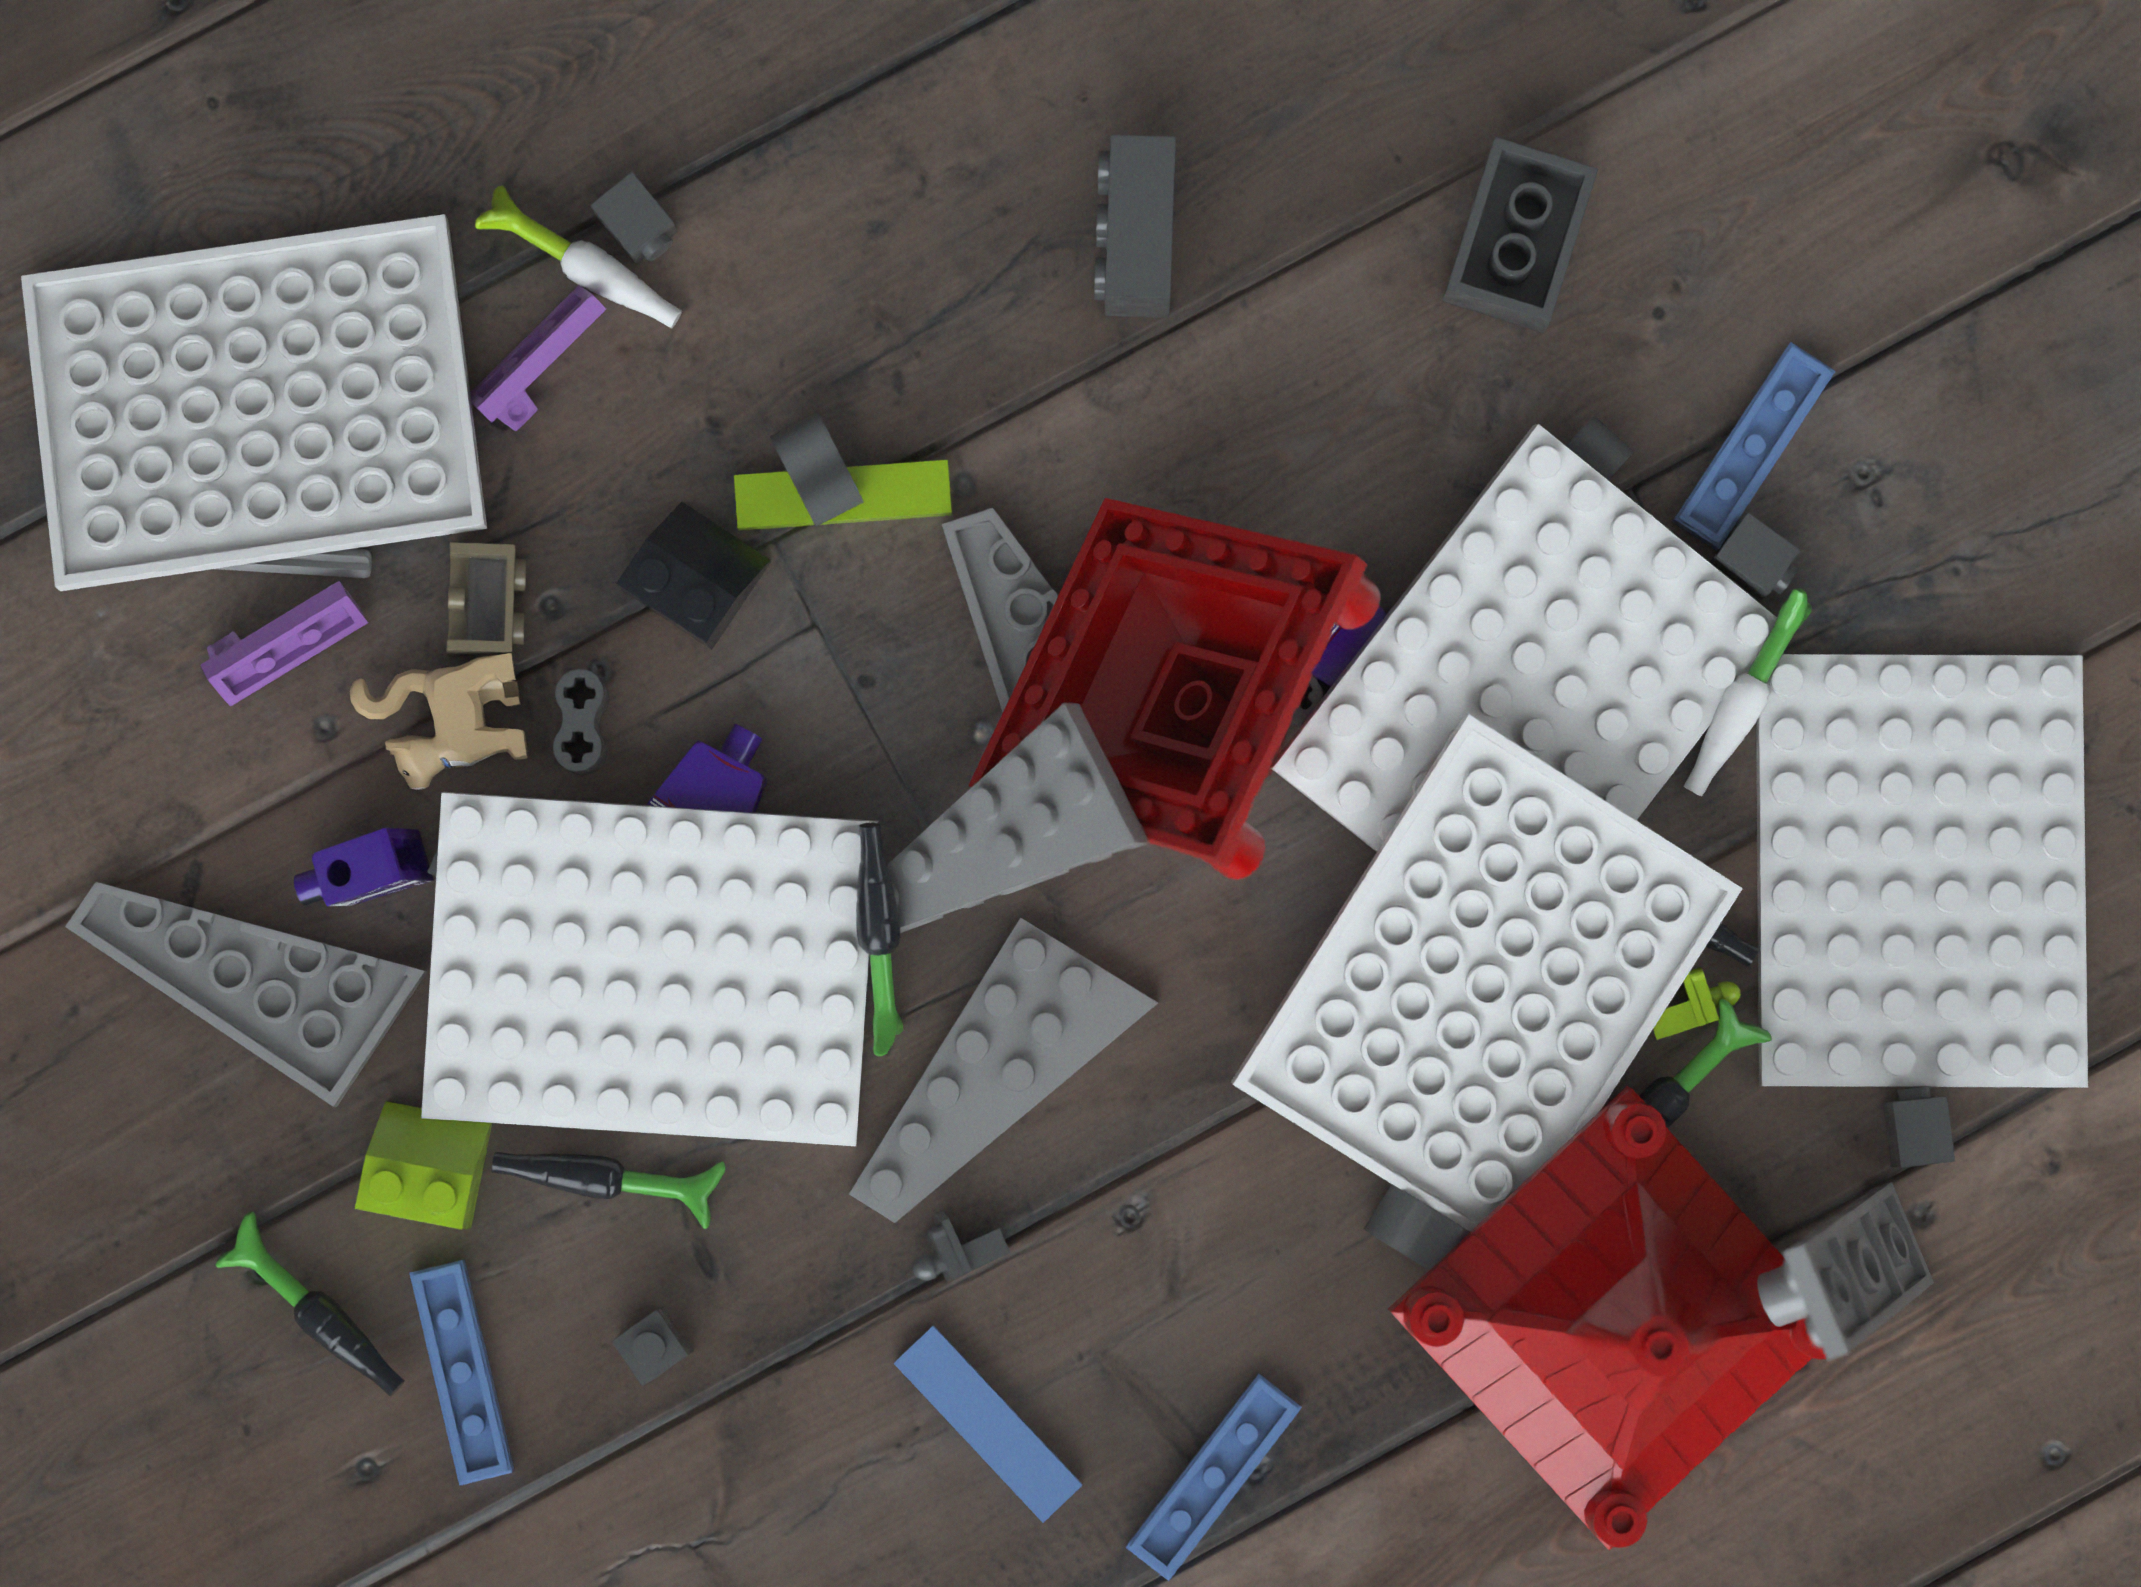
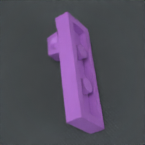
[470,285,606,431]
[200,581,368,707]

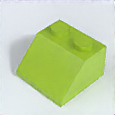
[355,1101,492,1230]

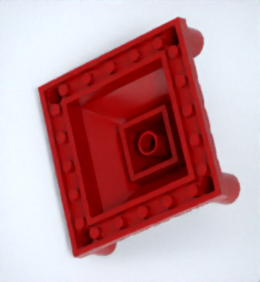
[968,498,1380,879]
[1388,1086,1827,1550]

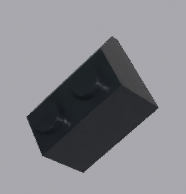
[616,502,771,650]

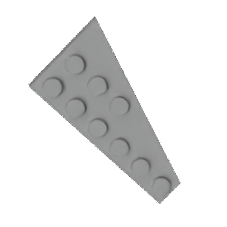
[942,508,1058,713]
[887,703,1149,933]
[65,882,428,1107]
[849,918,1158,1223]

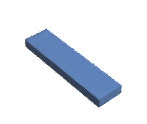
[1672,342,1835,551]
[410,1259,515,1486]
[894,1325,1083,1523]
[1125,1373,1302,1581]

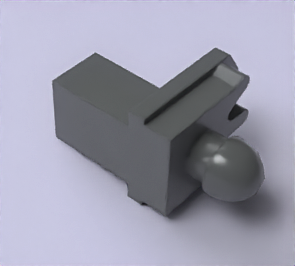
[913,1210,1010,1282]

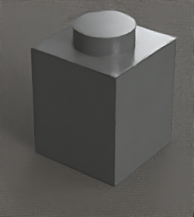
[590,172,677,265]
[1709,513,1801,600]
[1883,1087,1955,1168]
[612,1307,694,1387]

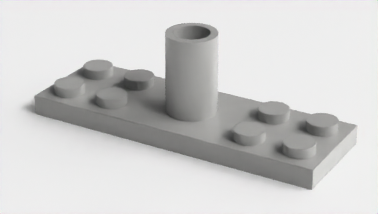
[1757,1182,1934,1360]

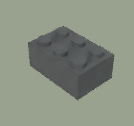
[1094,135,1176,318]
[1442,137,1598,333]

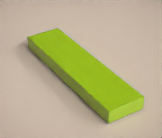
[734,460,952,531]

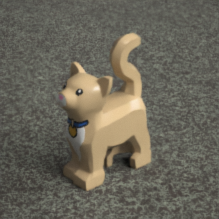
[350,653,529,790]

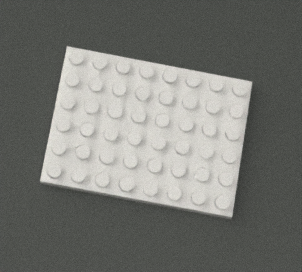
[21,214,487,591]
[1270,424,1777,852]
[1756,654,2088,1088]
[1231,713,1743,1232]
[421,792,878,1146]

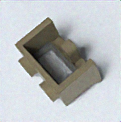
[446,542,526,656]

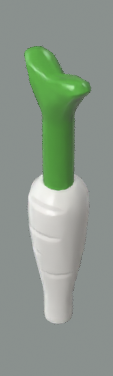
[1683,588,1812,797]

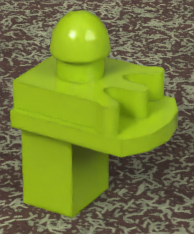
[1653,967,1741,1040]

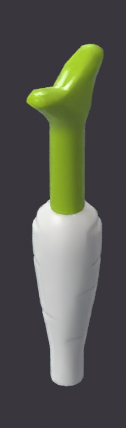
[475,185,682,329]

